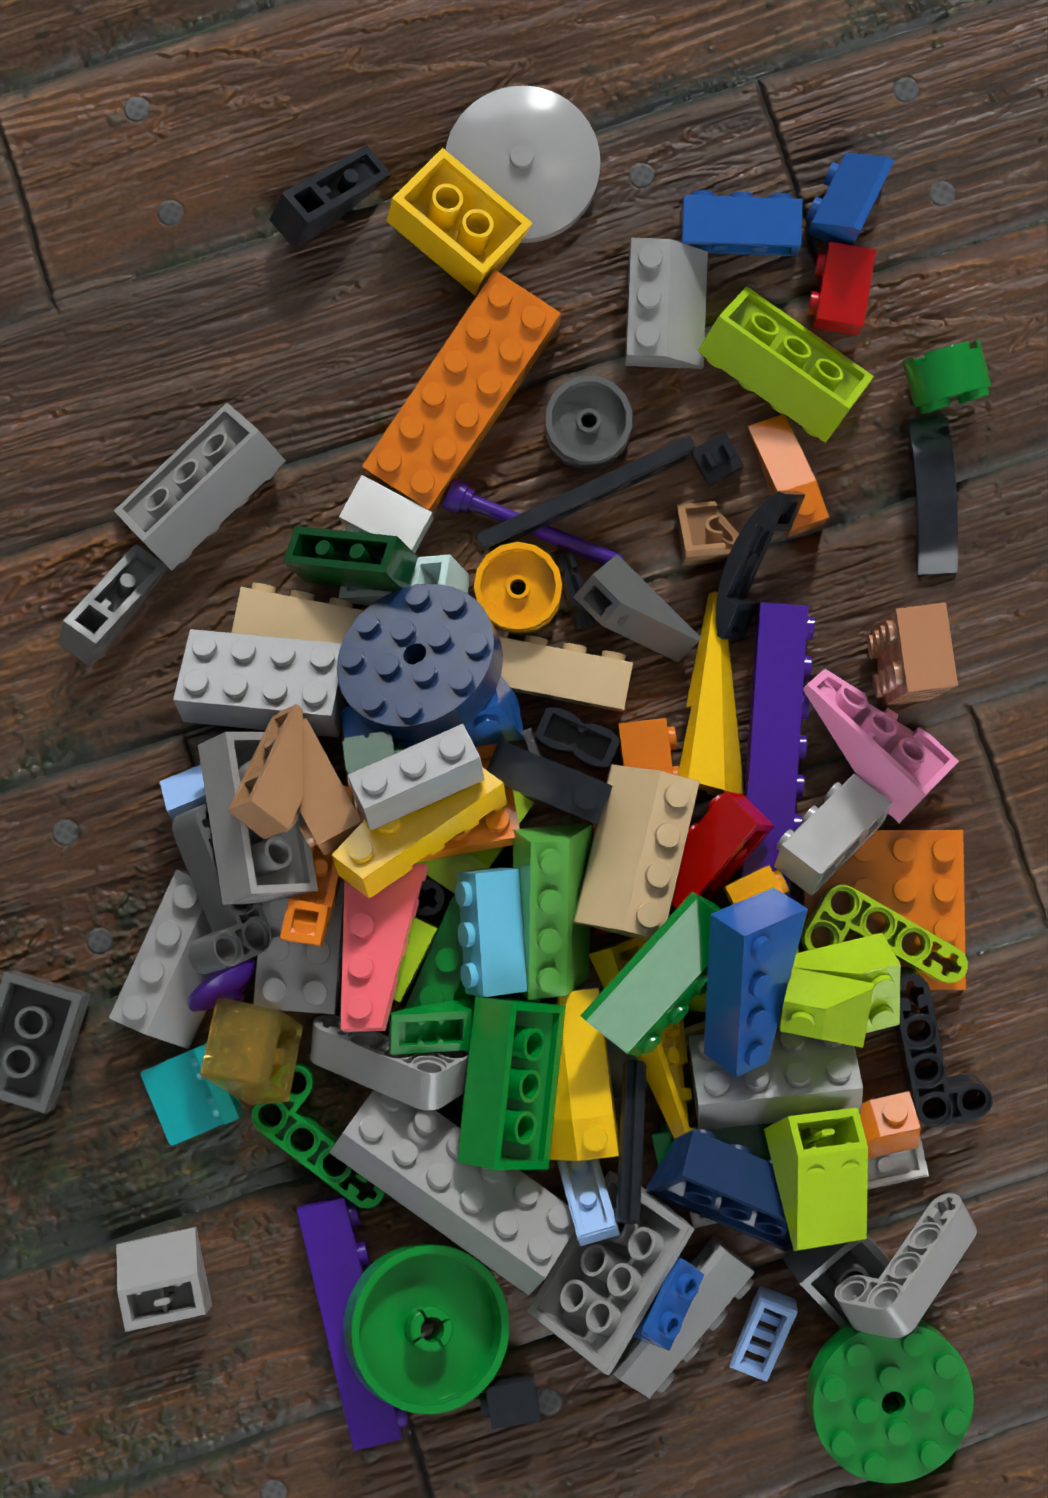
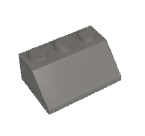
[625,238,708,369]

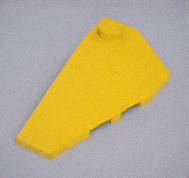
[549,987,619,1161]

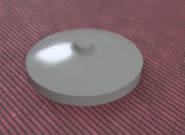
[445,86,600,243]

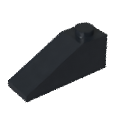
[269,145,391,249]
[487,740,613,825]

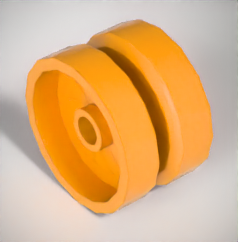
[474,542,562,636]

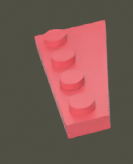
[341,863,428,1032]

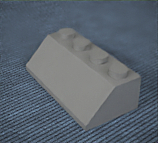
[114,403,286,571]
[198,732,318,905]
[109,870,217,1049]
[613,1235,755,1398]

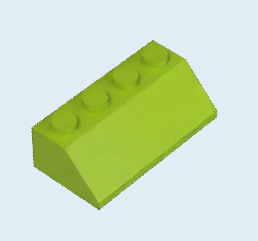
[697,286,874,443]

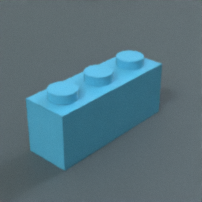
[455,867,527,997]

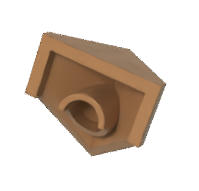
[677,501,739,566]

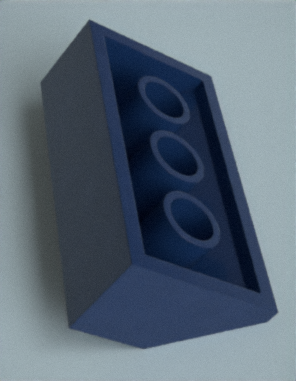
[646,1129,793,1251]

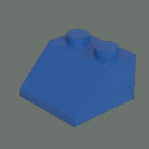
[806,152,895,245]

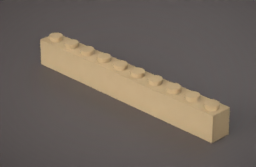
[231,583,633,713]

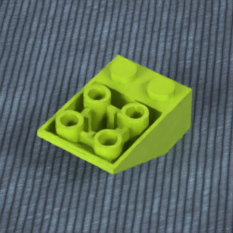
[764,1107,868,1251]

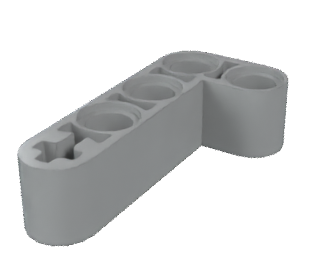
[310,1015,469,1110]
[835,1193,977,1338]

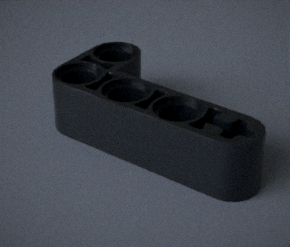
[894,967,993,1127]

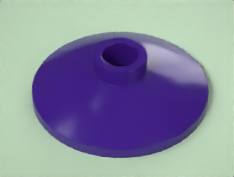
[187,959,257,1012]

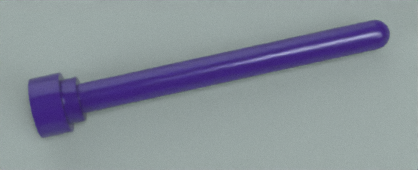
[443,478,624,565]

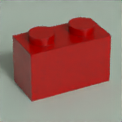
[807,241,876,336]

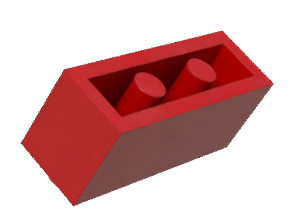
[671,791,774,909]

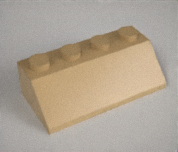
[573,765,700,942]

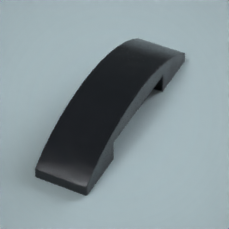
[907,417,958,576]
[716,491,805,640]

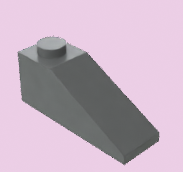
[58,544,167,667]

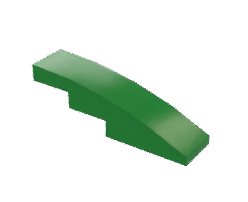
[389,993,541,1055]

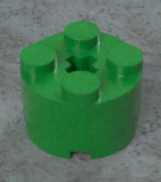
[902,339,992,415]

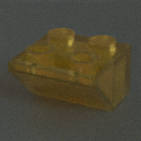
[200,998,303,1105]

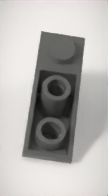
[574,554,701,662]

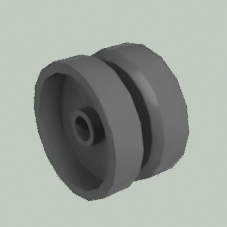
[545,376,632,472]

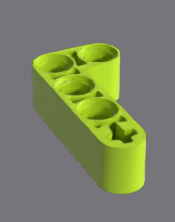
[800,885,968,983]

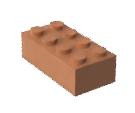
[867,602,958,707]

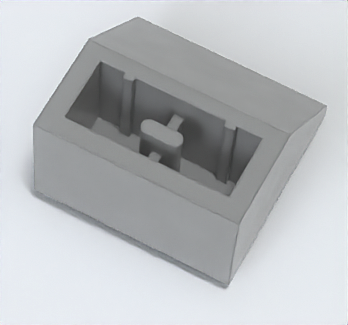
[116,1227,212,1332]

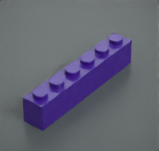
[297,1194,409,1451]

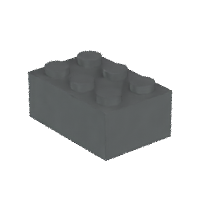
[0,971,91,1113]

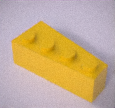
[332,767,507,899]

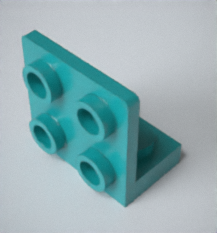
[141,1041,245,1146]

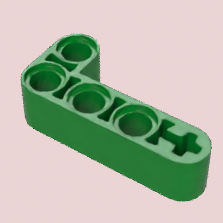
[252,1063,385,1208]

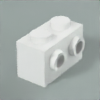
[339,475,434,553]

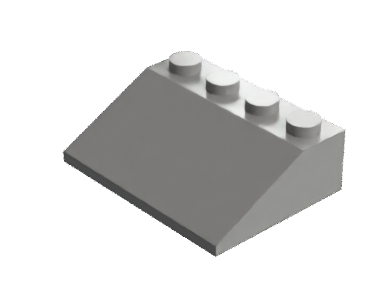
[527,1171,694,1376]

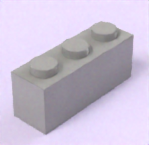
[347,724,485,831]
[774,774,892,896]

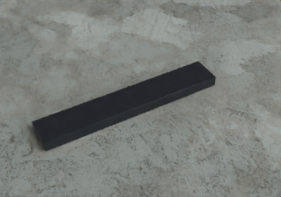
[474,435,696,556]

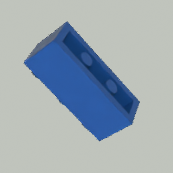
[680,190,803,257]

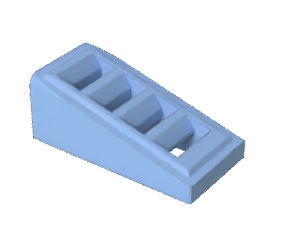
[729,1286,798,1382]

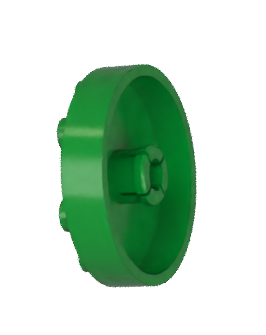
[343,1243,509,1414]
[806,1320,974,1483]

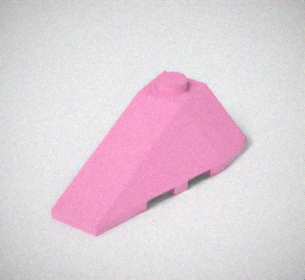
[803,669,959,823]

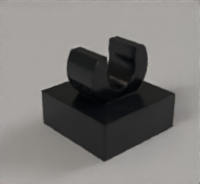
[692,432,744,487]

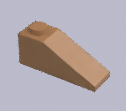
[227,704,304,839]
[299,718,362,855]

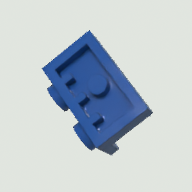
[632,1258,704,1351]

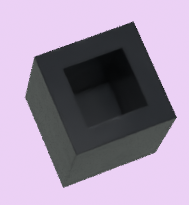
[479,1372,540,1429]

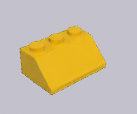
[386,148,533,296]

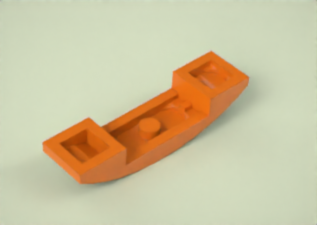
[280,786,355,947]

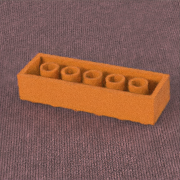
[362,270,561,514]

